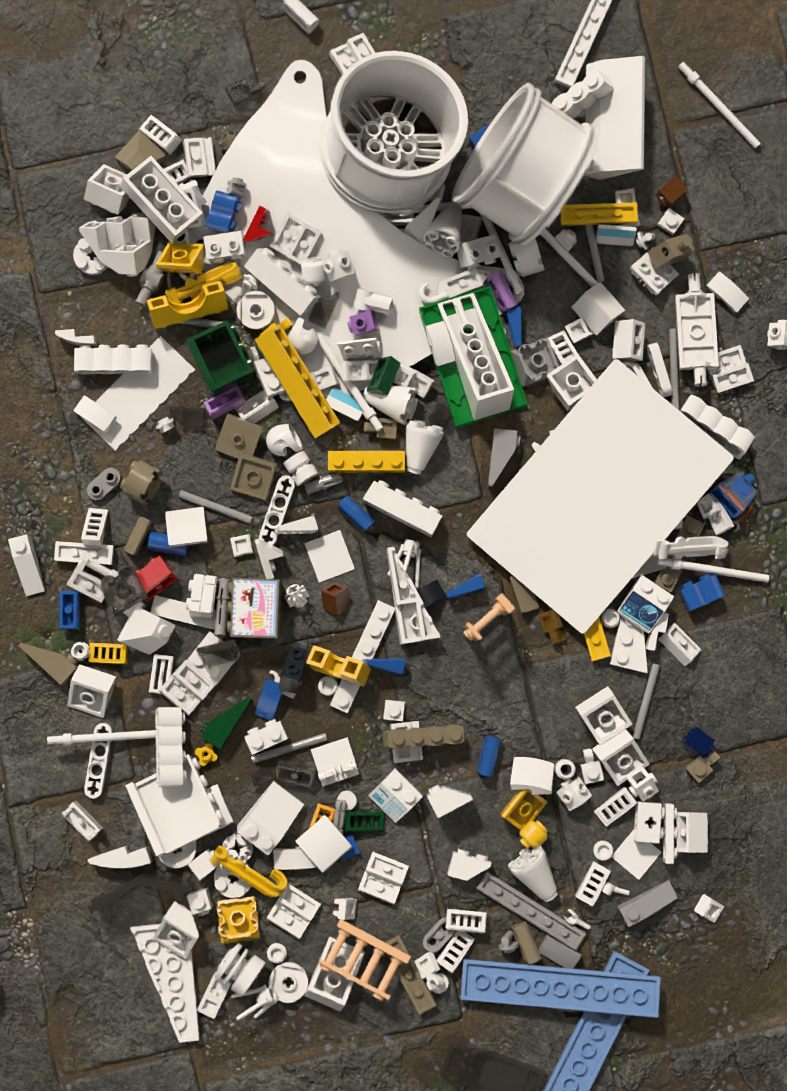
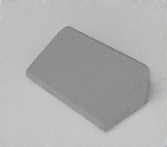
[538,934,582,969]

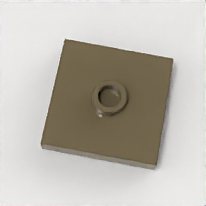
[215,414,264,459]
[230,453,277,501]

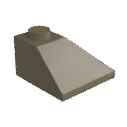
[115,130,168,172]

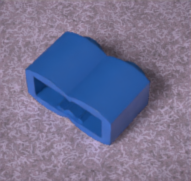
[206,190,242,233]
[679,573,725,612]

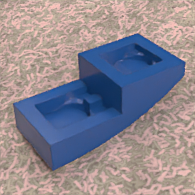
[255,678,283,720]

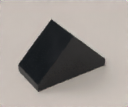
[417,580,446,608]

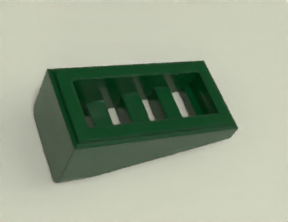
[343,811,384,831]

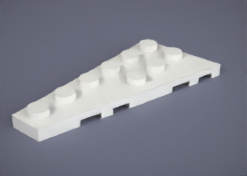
[130,924,200,1042]

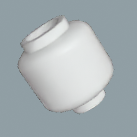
[301,257,327,286]

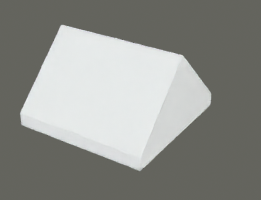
[571,282,625,336]

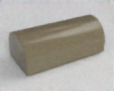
[511,921,541,964]

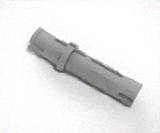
[214,578,231,637]

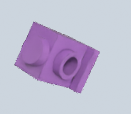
[347,310,379,336]

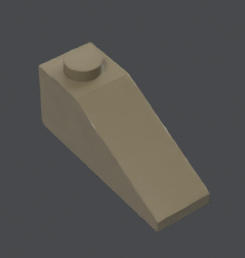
[18,643,78,685]

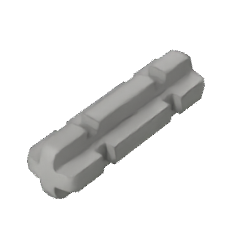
[333,799,347,835]

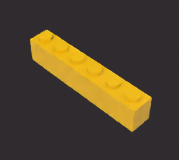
[255,324,340,438]

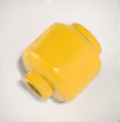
[519,820,548,849]

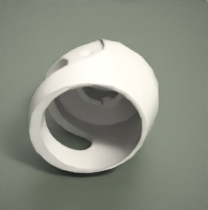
[288,317,318,355]
[266,424,303,456]

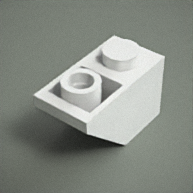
[447,849,491,881]

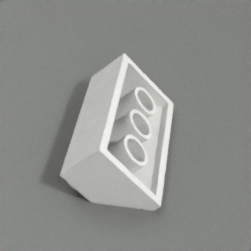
[120,156,203,243]
[363,480,442,538]

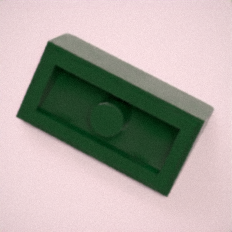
[367,356,401,395]

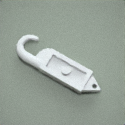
[419,268,490,304]

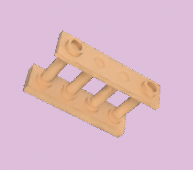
[463,594,515,642]
[318,919,411,1001]

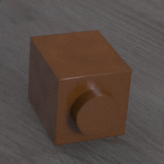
[656,175,688,208]

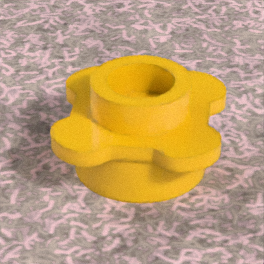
[195,743,217,766]

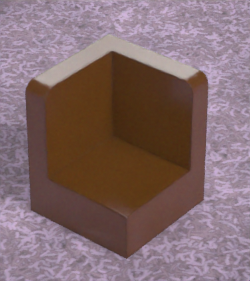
[321,582,350,616]

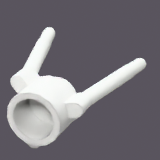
[388,539,422,588]
[231,985,278,1020]

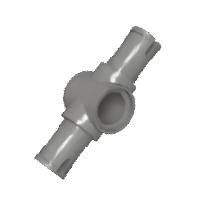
[136,251,164,307]

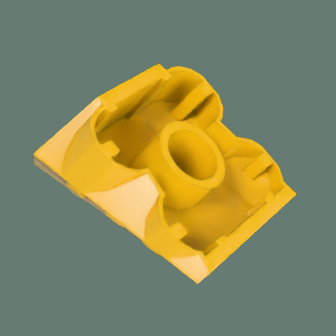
[217,896,260,944]

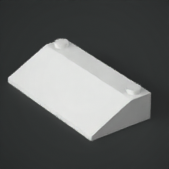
[585,56,645,180]

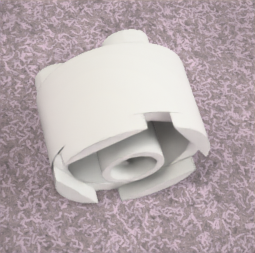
[509,239,544,277]

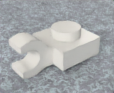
[580,748,604,784]

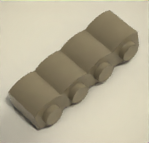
[383,725,464,749]

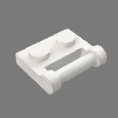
[67,554,118,603]

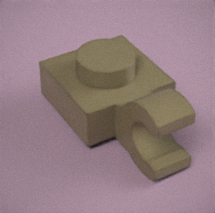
[364,418,397,440]
[685,751,720,783]

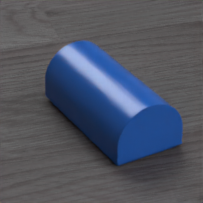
[338,495,376,533]
[148,531,189,557]
[59,590,80,630]
[477,736,501,777]

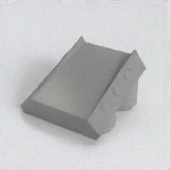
[511,338,559,386]

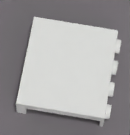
[125,754,224,858]

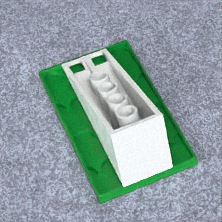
[419,286,527,429]

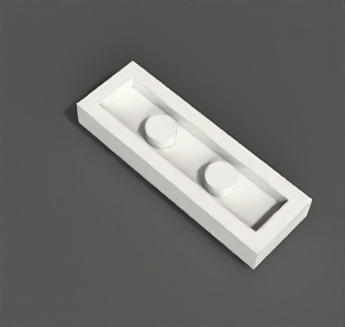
[54,541,114,565]
[663,803,677,864]

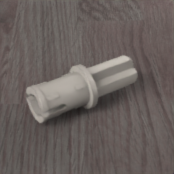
[304,472,343,495]

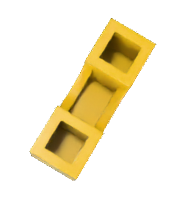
[306,646,371,687]

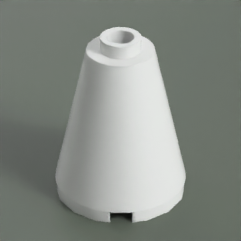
[364,386,419,425]

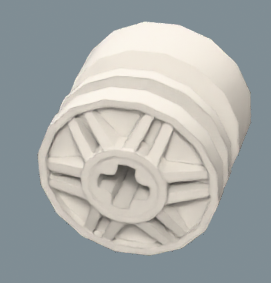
[214,943,265,997]

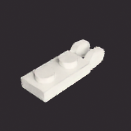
[250,347,285,398]

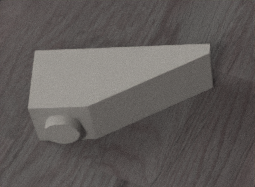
[488,428,520,488]
[617,880,678,927]

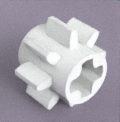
[284,584,310,608]

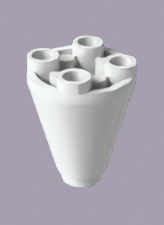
[423,202,462,257]
[406,420,444,474]
[508,846,558,902]

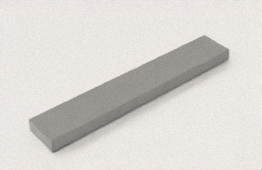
[476,871,586,950]

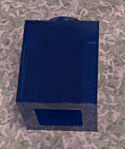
[682,726,715,756]

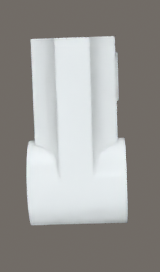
[353,289,393,315]

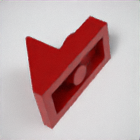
[243,205,274,243]

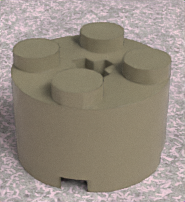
[120,461,163,505]

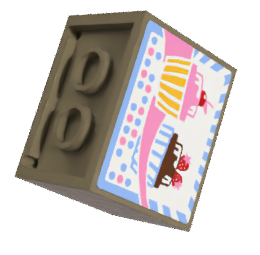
[227,578,282,639]

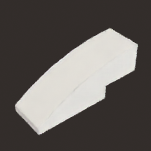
[88,845,153,868]

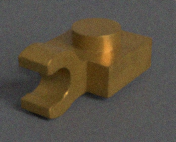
[538,610,566,644]

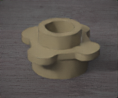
[219,132,236,151]

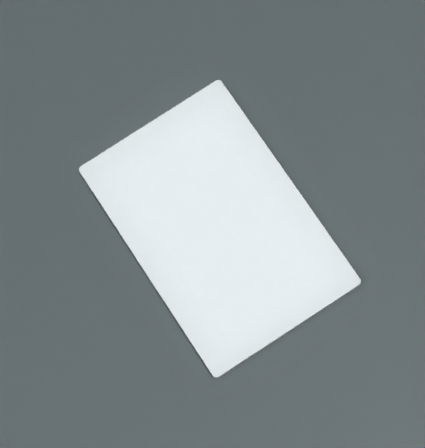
[467,359,734,633]

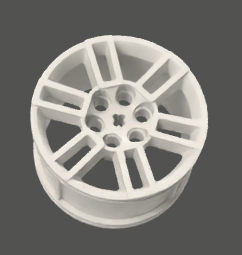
[319,51,468,213]
[452,83,599,247]

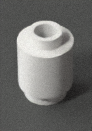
[554,759,575,779]

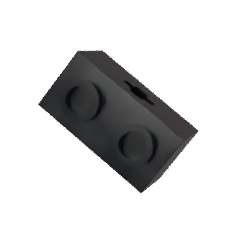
[278,646,308,694]

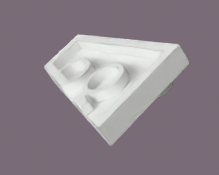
[609,616,648,673]

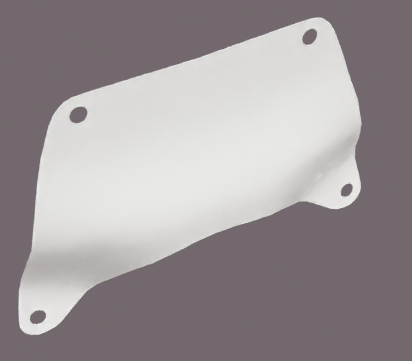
[189,60,524,397]

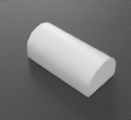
[283,0,320,34]

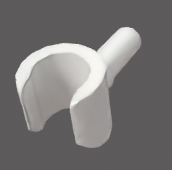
[601,882,629,896]
[564,909,590,930]

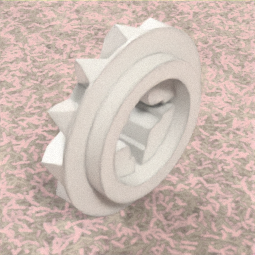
[222,833,253,863]

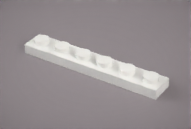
[555,0,612,88]
[330,600,395,713]

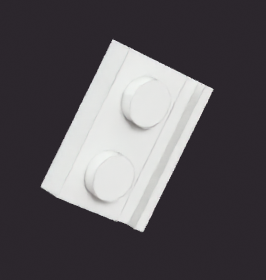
[183,137,216,178]
[390,721,423,763]

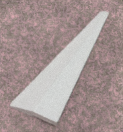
[387,547,440,645]

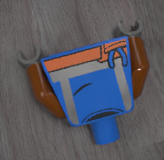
[702,472,757,532]

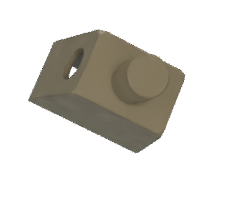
[648,234,694,269]

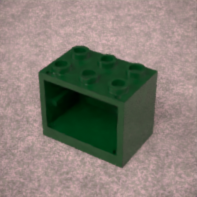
[186,320,256,397]

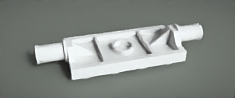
[675,273,719,387]

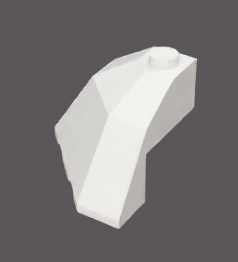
[79,213,155,277]

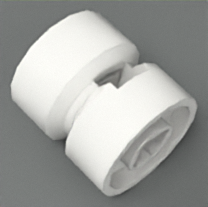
[283,451,319,486]

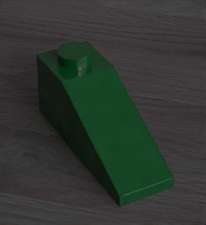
[200,697,252,749]

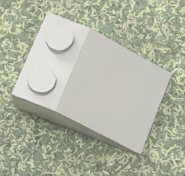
[237,781,304,855]
[304,937,365,1011]

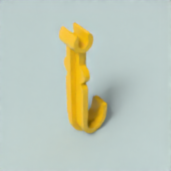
[165,262,242,304]
[209,846,287,897]

